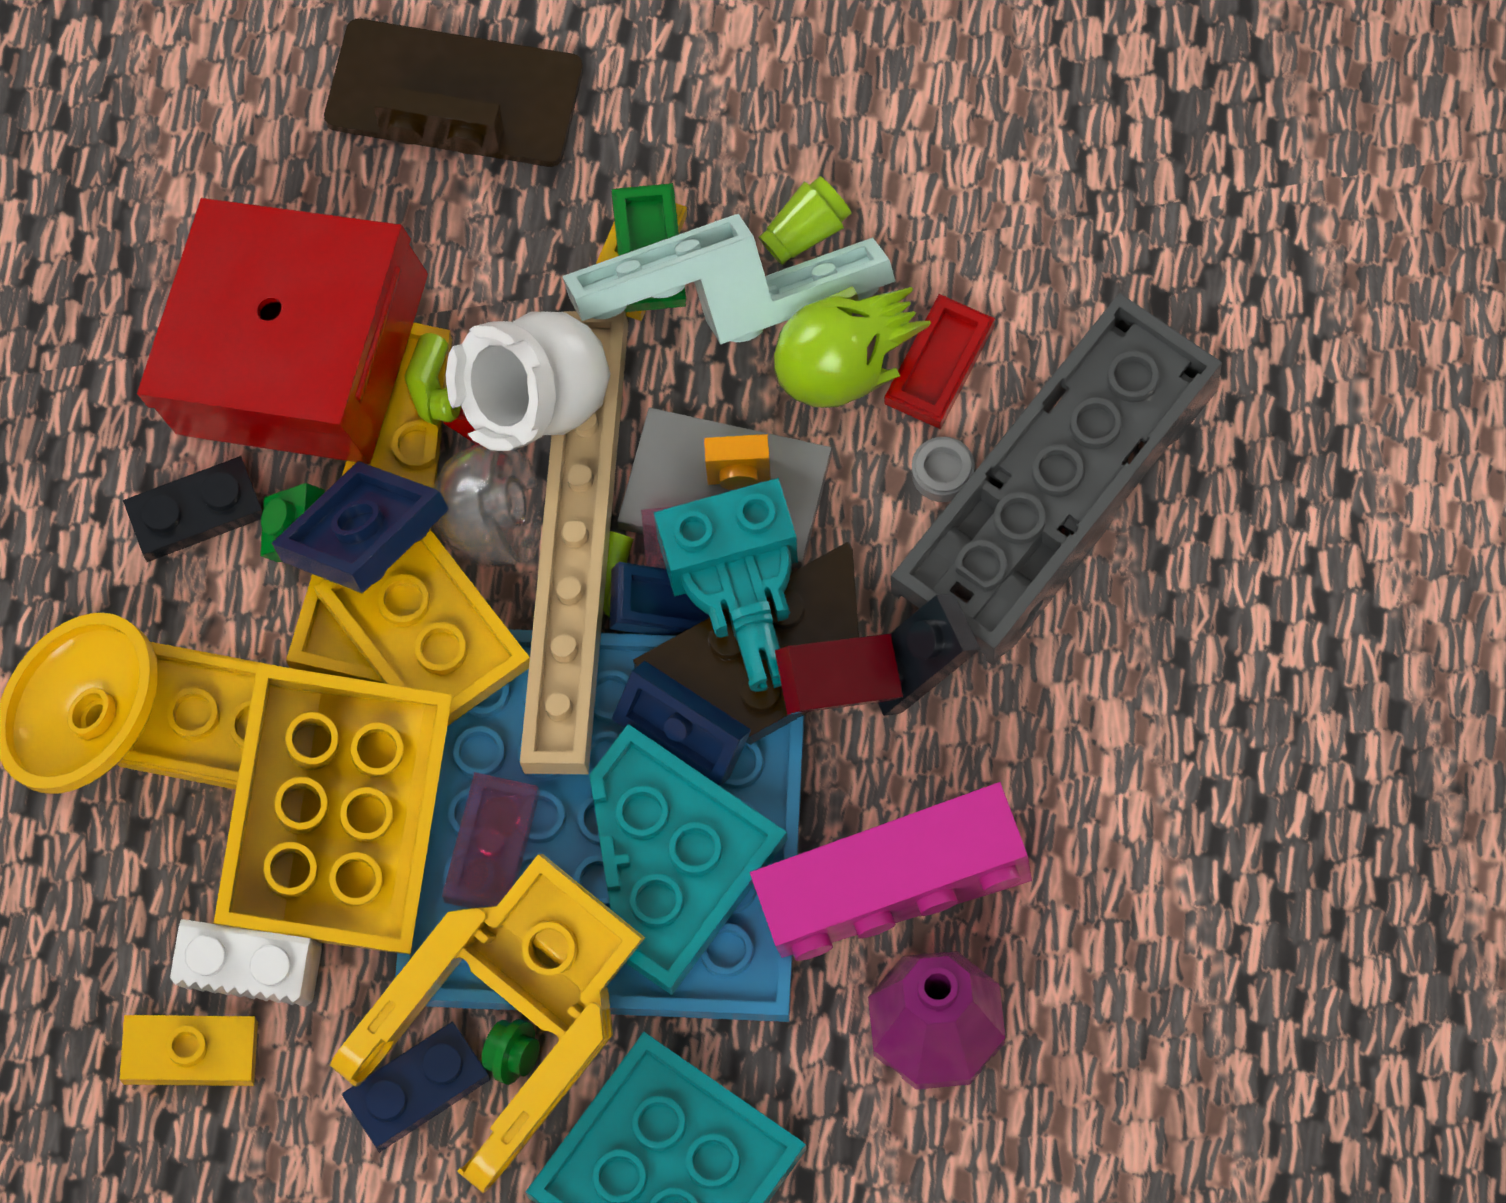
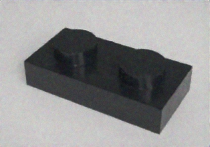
[123,456,263,562]
[877,593,981,716]

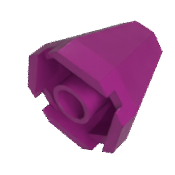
[868,951,1005,1090]

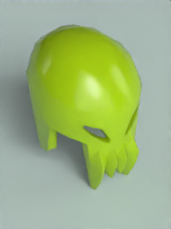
[774,286,931,408]

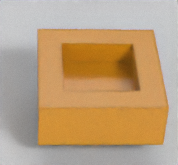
[704,434,771,490]

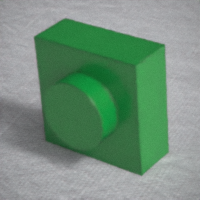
[260,483,325,562]

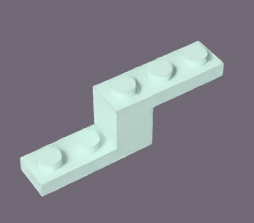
[562,214,895,344]

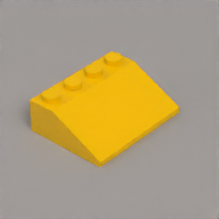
[213,663,453,954]

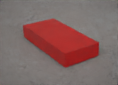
[884,294,995,429]

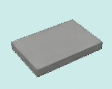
[617,408,832,569]

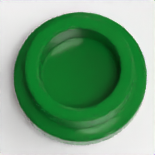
[482,1019,540,1085]

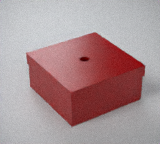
[137,198,428,464]

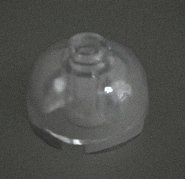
[432,443,541,567]

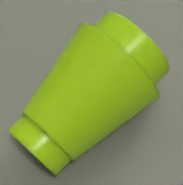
[758,176,852,265]

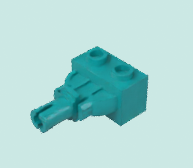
[653,478,798,692]

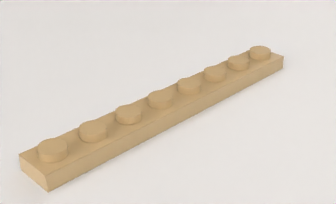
[520,311,628,774]

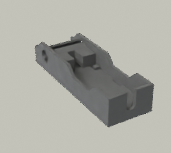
[891,293,1222,666]

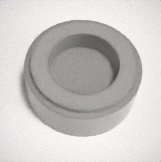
[912,437,975,502]

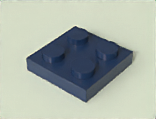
[272,461,449,594]

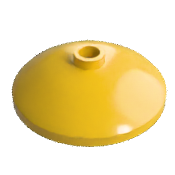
[0,613,158,794]

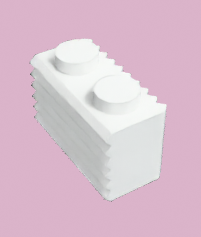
[170,919,322,1007]

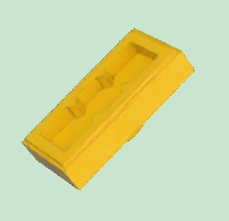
[120,1015,258,1086]

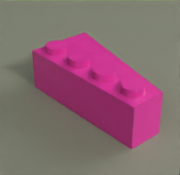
[750,782,1032,961]

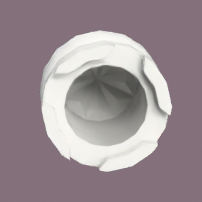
[445,312,610,451]

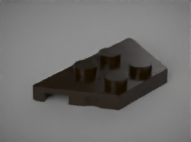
[633,542,859,745]

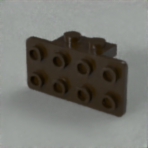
[324,18,583,167]

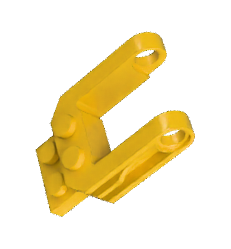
[330,854,645,1193]

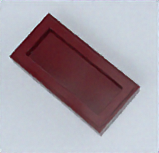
[775,633,903,715]

